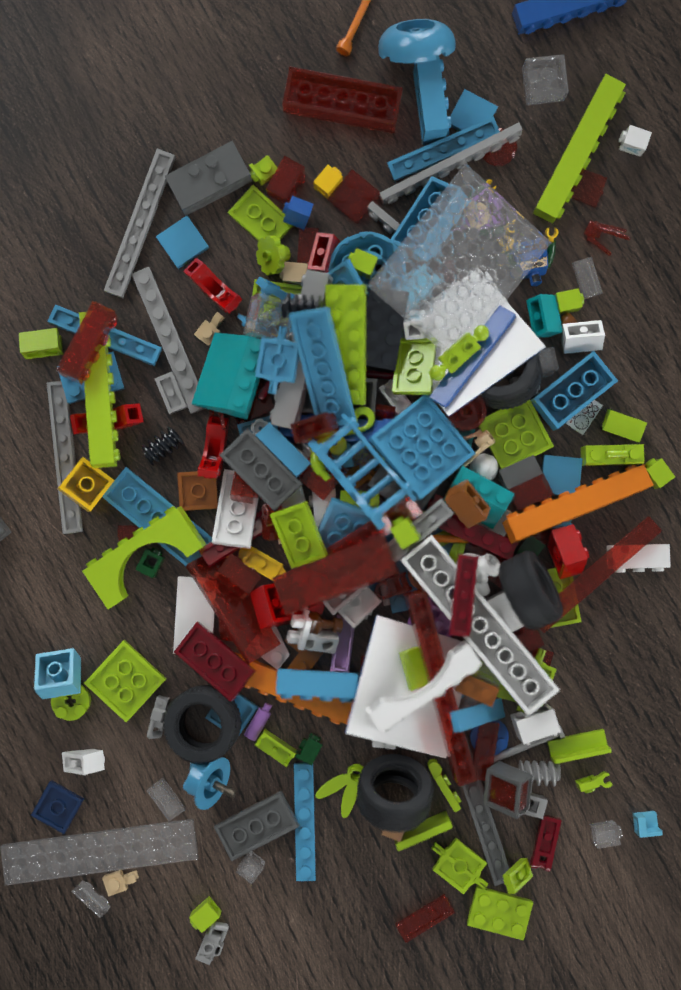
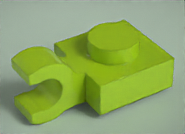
[575,771,613,793]

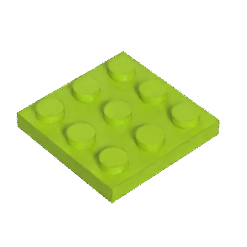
[476,400,554,470]
[84,640,167,722]

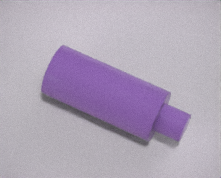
[244,702,272,741]

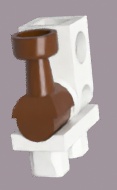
[287,610,343,654]

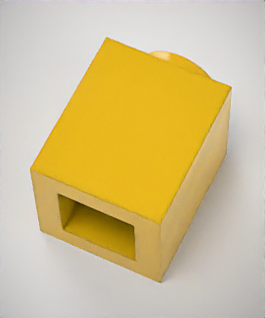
[313,165,343,199]

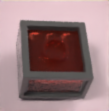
[483,761,533,819]

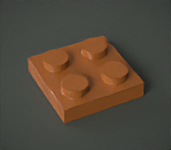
[177,471,218,511]

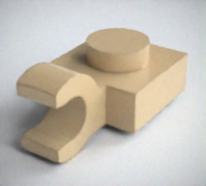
[194,312,225,347]
[102,869,139,896]

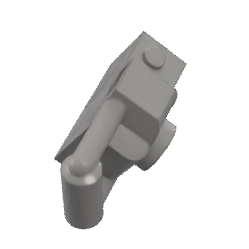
[147,695,170,739]
[195,921,229,965]

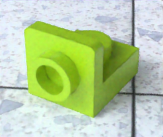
[249,155,279,186]

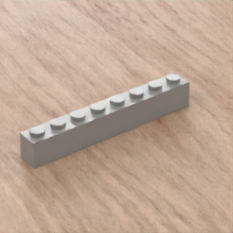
[270,270,333,430]

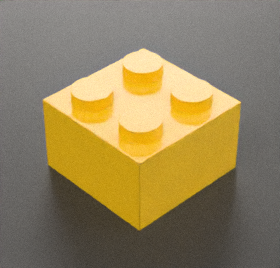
[57,457,115,512]

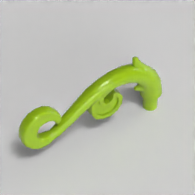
[310,406,375,482]

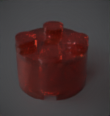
[445,395,487,432]

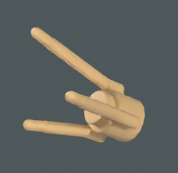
[462,429,495,467]

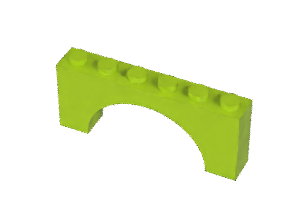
[82,506,207,609]

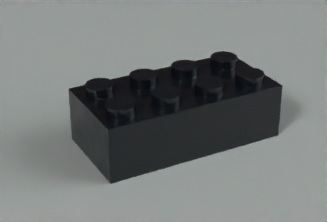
[366,285,409,370]

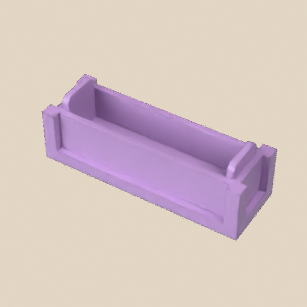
[330,614,355,673]

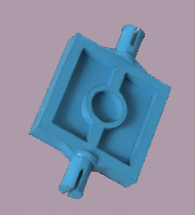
[255,326,299,394]

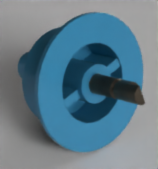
[183,757,236,810]

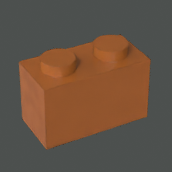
[444,479,491,528]
[453,674,500,707]

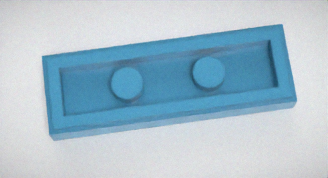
[255,422,311,478]

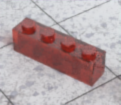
[57,301,118,385]

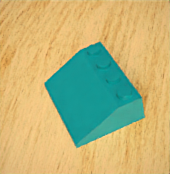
[191,333,261,420]

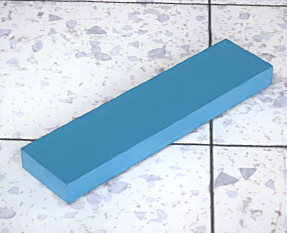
[450,698,505,732]

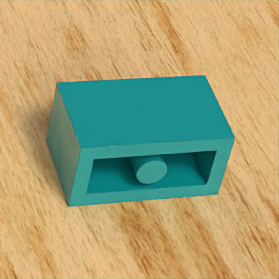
[526,294,563,337]

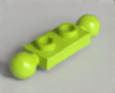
[430,325,489,381]

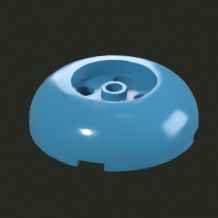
[378,19,456,63]
[329,232,406,290]

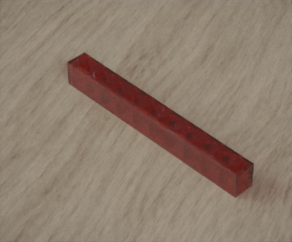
[404,588,477,786]

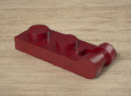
[530,815,562,872]

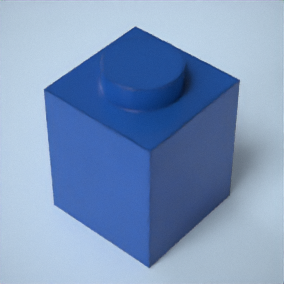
[282,196,314,230]

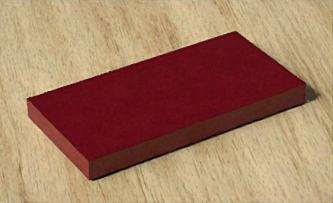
[174,622,256,702]

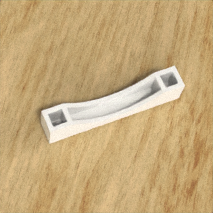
[365,641,482,733]

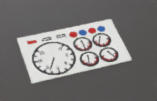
[566,400,603,435]

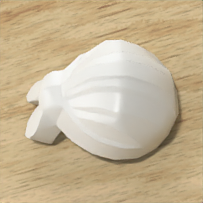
[469,453,499,481]

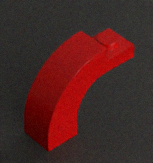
[183,258,242,313]
[70,403,143,435]
[197,416,229,479]

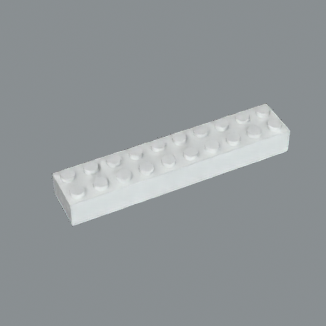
[400,535,559,716]

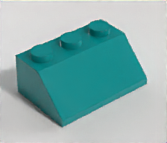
[443,465,514,530]

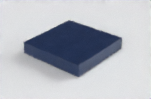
[31,780,85,834]

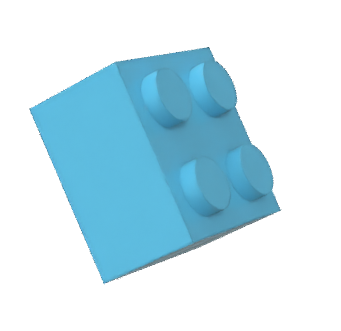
[34,648,81,699]

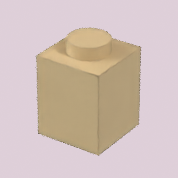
[280,262,308,285]

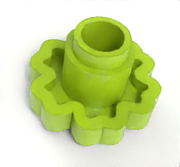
[256,235,291,275]

